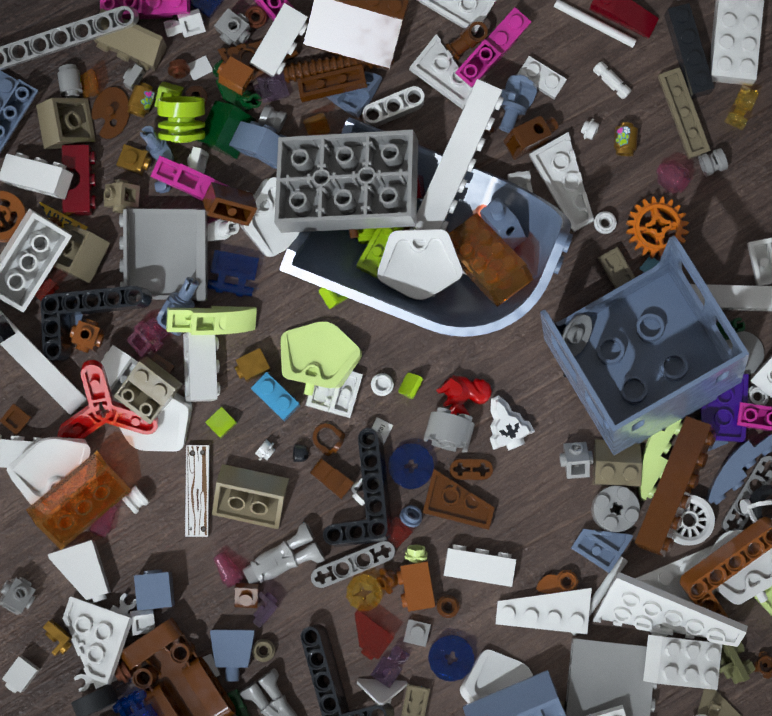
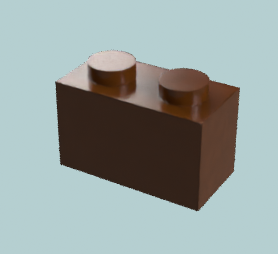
[203,182,257,226]

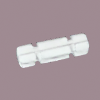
[593,62,631,99]

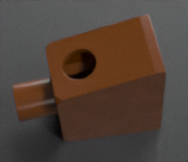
[503,116,559,160]

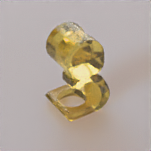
[724,85,759,130]

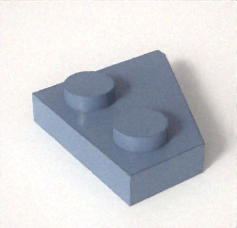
[571,529,633,573]

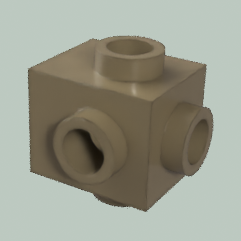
[104,180,140,213]

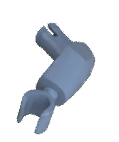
[140,126,175,194]

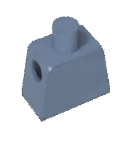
[480,198,527,252]
[210,629,255,681]

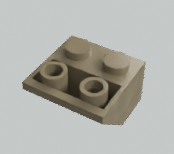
[114,356,183,424]

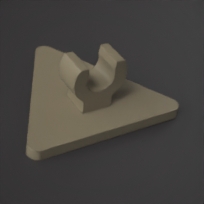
[697,689,741,716]

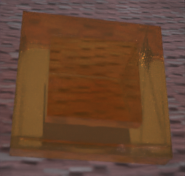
[80,69,100,98]
[303,112,330,136]

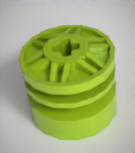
[157,96,205,143]

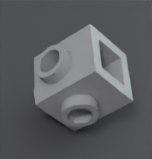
[214,8,251,46]
[559,442,593,479]
[0,577,35,615]

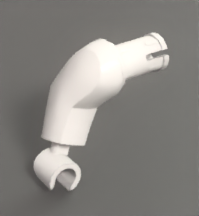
[208,219,239,241]

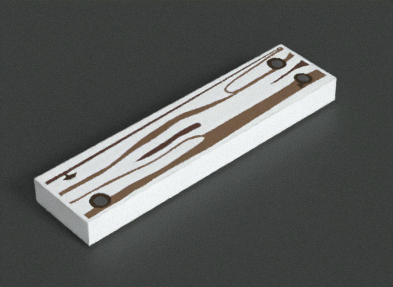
[185,445,210,537]

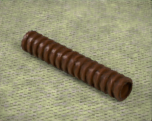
[283,55,394,84]

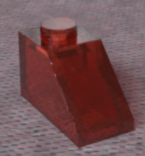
[355,610,394,661]

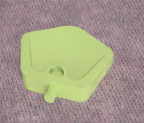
[281,322,362,396]

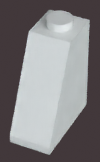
[48,540,111,603]

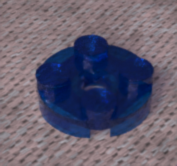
[388,443,434,489]
[428,635,474,681]

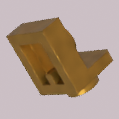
[116,144,152,175]
[43,619,72,656]

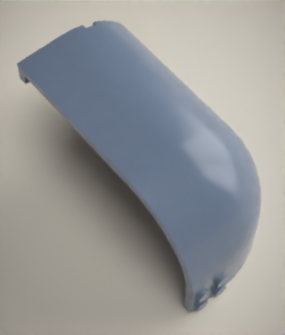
[279,117,573,337]

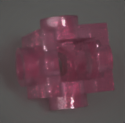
[127,317,168,357]

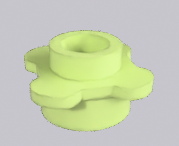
[405,545,428,563]

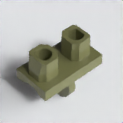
[719,642,755,684]

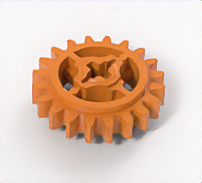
[626,196,689,259]

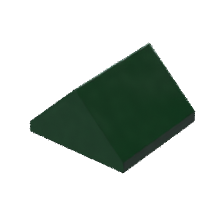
[196,101,256,160]

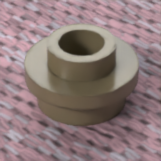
[252,639,275,662]

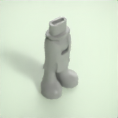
[242,522,325,584]
[240,668,298,716]

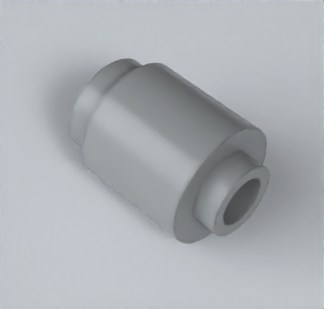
[57,64,83,98]

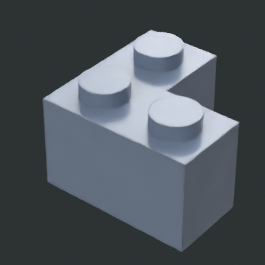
[229,121,286,169]

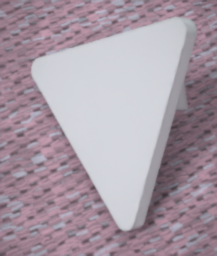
[357,679,407,706]

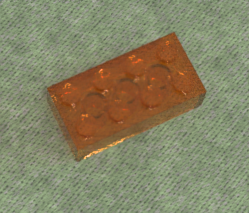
[448,213,534,307]
[26,451,132,550]

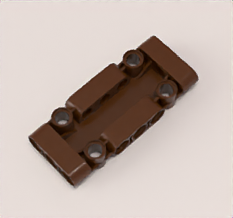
[120,617,237,716]

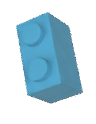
[251,372,300,422]

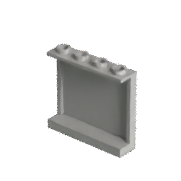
[119,208,208,301]
[566,638,657,716]

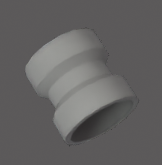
[258,104,287,134]
[699,148,728,177]

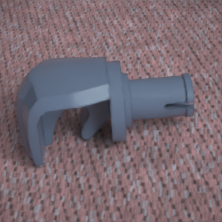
[499,75,537,133]
[157,277,199,336]

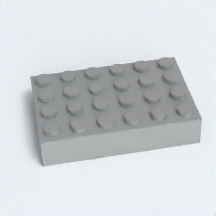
[274,130,418,233]

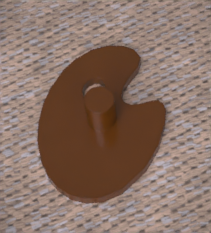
[91,87,130,139]

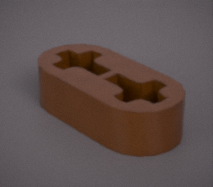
[449,459,493,480]

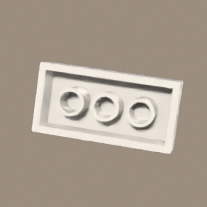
[709,0,764,86]
[0,208,72,313]

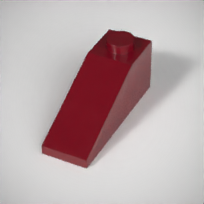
[589,0,659,39]

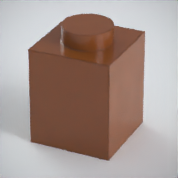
[217,56,254,96]

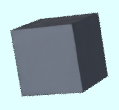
[134,569,175,610]

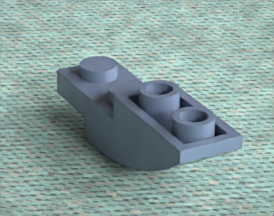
[705,434,772,505]

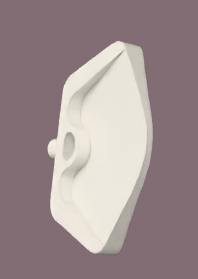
[240,177,300,257]
[377,221,463,300]
[118,393,192,451]
[7,437,90,506]
[707,530,772,605]
[460,650,533,703]

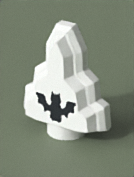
[490,395,535,451]

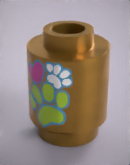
[127,82,156,118]
[614,122,638,157]

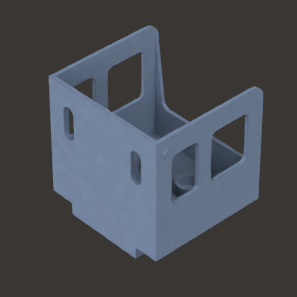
[540,235,749,455]

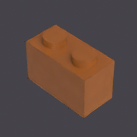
[397,561,435,612]

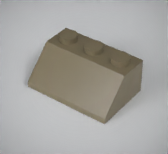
[94,8,167,71]
[212,464,289,529]

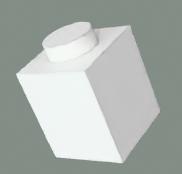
[2,656,40,693]

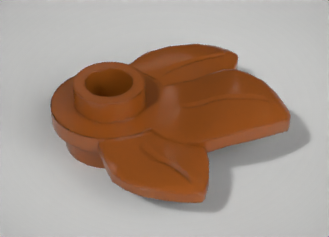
[536,570,578,594]

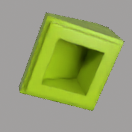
[154,81,184,107]
[319,287,348,309]
[398,373,423,399]
[205,407,237,438]

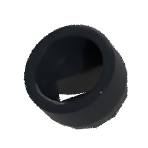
[293,444,310,462]

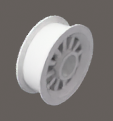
[672,495,715,546]

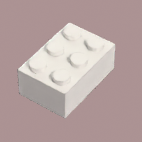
[643,635,722,690]

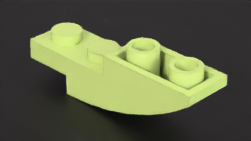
[166,306,257,335]
[638,419,683,501]

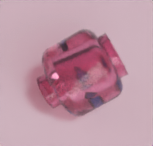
[656,160,691,194]

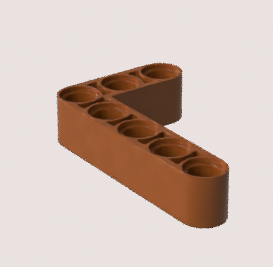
[680,517,772,618]

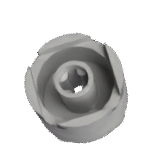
[424,407,475,452]
[591,486,640,532]

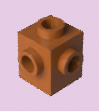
[70,319,104,353]

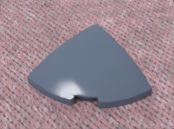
[327,71,382,119]

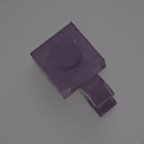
[371,645,410,688]

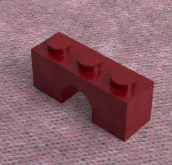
[62,145,97,216]

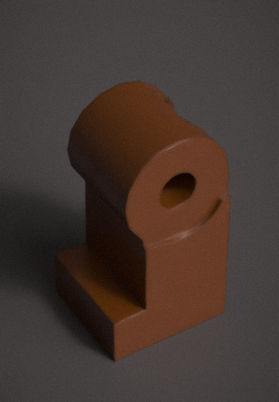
[310,458,354,500]

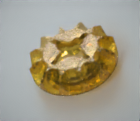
[346,574,382,611]

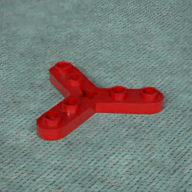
[58,360,158,439]

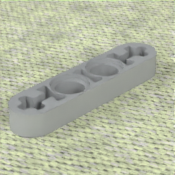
[721,456,772,533]
[311,541,395,588]

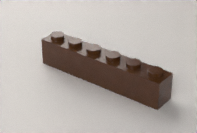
[635,416,716,557]

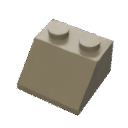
[36,98,96,149]
[53,223,110,283]
[592,439,642,487]

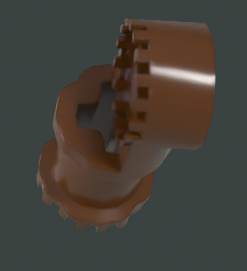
[445,21,488,61]

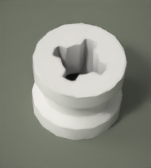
[121,485,150,514]

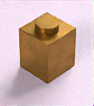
[234,348,271,382]

